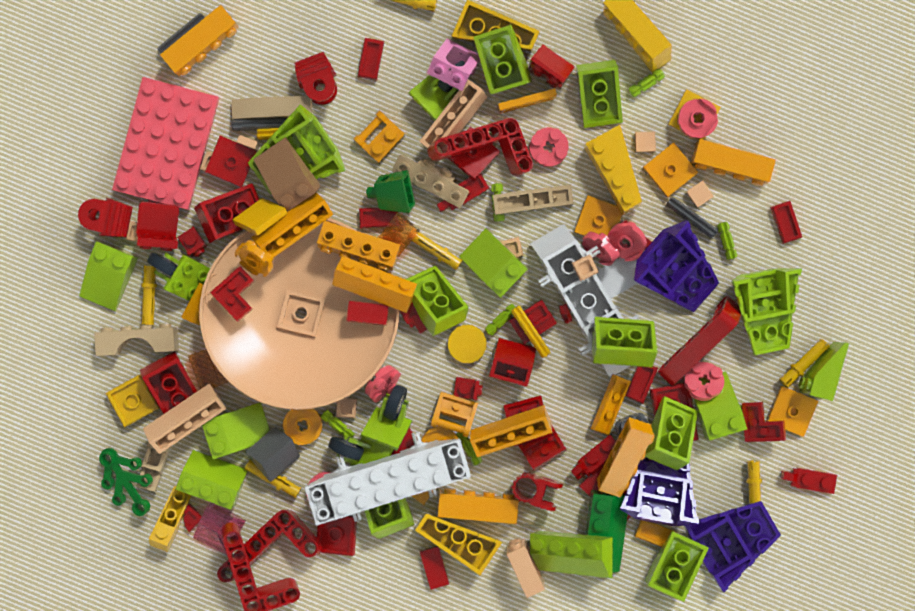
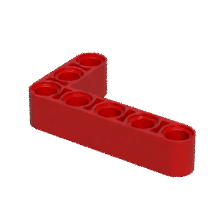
[427,118,533,177]
[657,295,741,386]
[217,509,322,583]
[221,522,300,611]

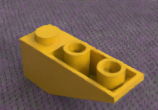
[149,486,192,552]

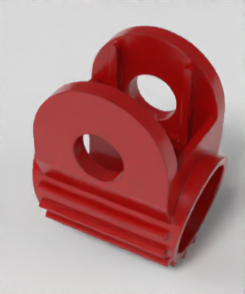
[294,51,338,105]
[78,197,133,238]
[512,472,563,511]

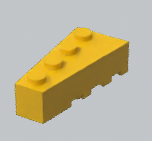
[451,0,540,52]
[603,0,672,74]
[584,125,642,215]
[414,513,502,575]

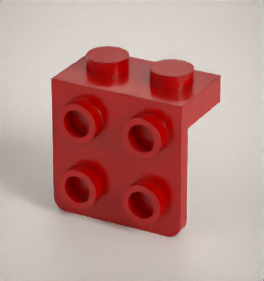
[135,202,179,251]

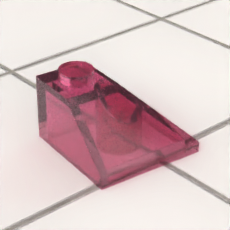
[193,503,246,555]

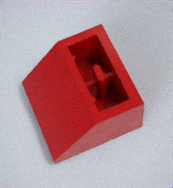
[528,44,575,89]
[489,338,536,387]

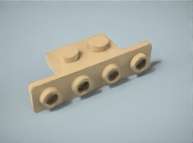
[392,154,469,208]

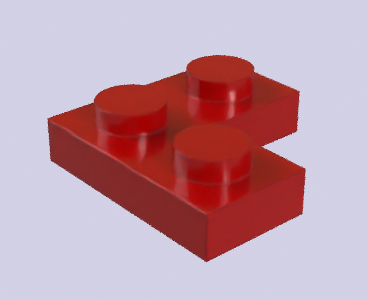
[210,266,254,322]
[742,402,786,442]

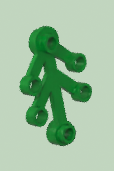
[99,448,153,516]

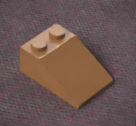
[253,137,321,211]

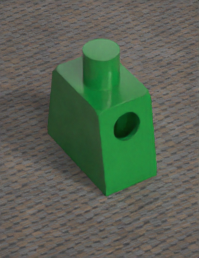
[366,170,415,213]

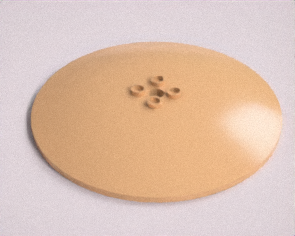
[199,218,399,410]

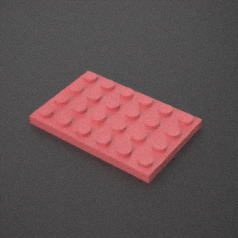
[112,77,220,210]

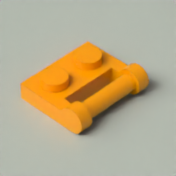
[353,110,405,163]
[430,392,478,437]

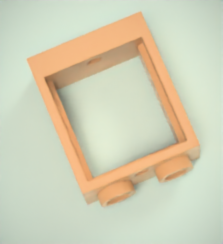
[507,538,545,598]

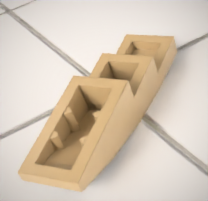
[232,96,312,120]
[493,185,574,215]
[136,409,170,493]

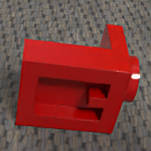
[177,226,208,258]
[453,377,483,401]

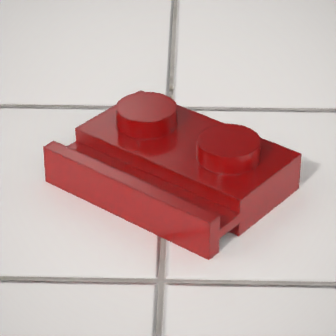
[508,299,557,345]

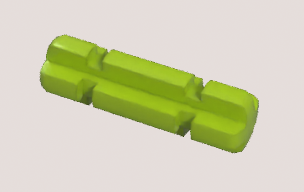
[629,69,665,97]
[491,183,505,222]
[717,222,737,260]
[485,304,515,336]
[321,410,355,441]
[456,432,482,466]

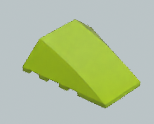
[248,104,346,195]
[732,268,802,355]

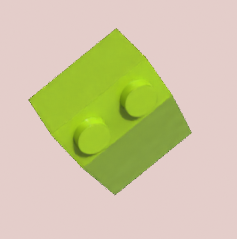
[473,25,532,95]
[576,60,623,128]
[459,228,528,298]
[79,241,139,311]
[406,265,469,336]
[798,342,849,401]
[693,371,747,441]
[645,396,698,470]
[202,402,270,459]
[365,498,415,539]
[644,531,709,602]

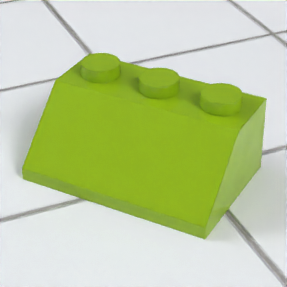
[592,317,658,367]
[175,450,248,510]

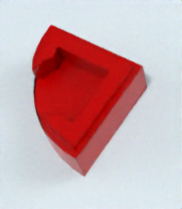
[558,304,572,324]
[184,504,204,532]

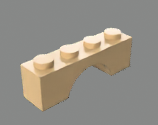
[94,324,179,356]

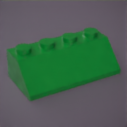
[585,490,628,573]

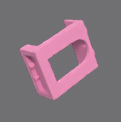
[427,38,480,91]

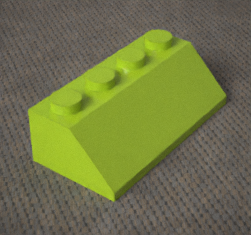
[530,531,612,578]

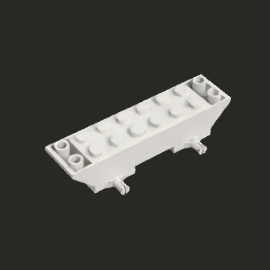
[530,224,640,378]
[305,431,471,526]

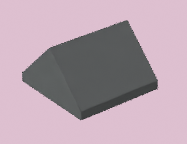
[245,427,300,482]

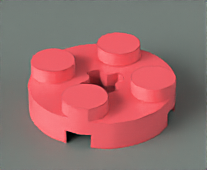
[677,99,718,139]
[529,127,569,167]
[608,222,647,261]
[582,232,620,266]
[684,362,724,401]
[365,365,401,403]

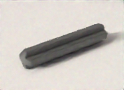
[157,13,205,54]
[231,118,287,131]
[666,197,718,238]

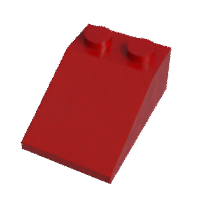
[194,183,260,244]
[140,351,197,414]

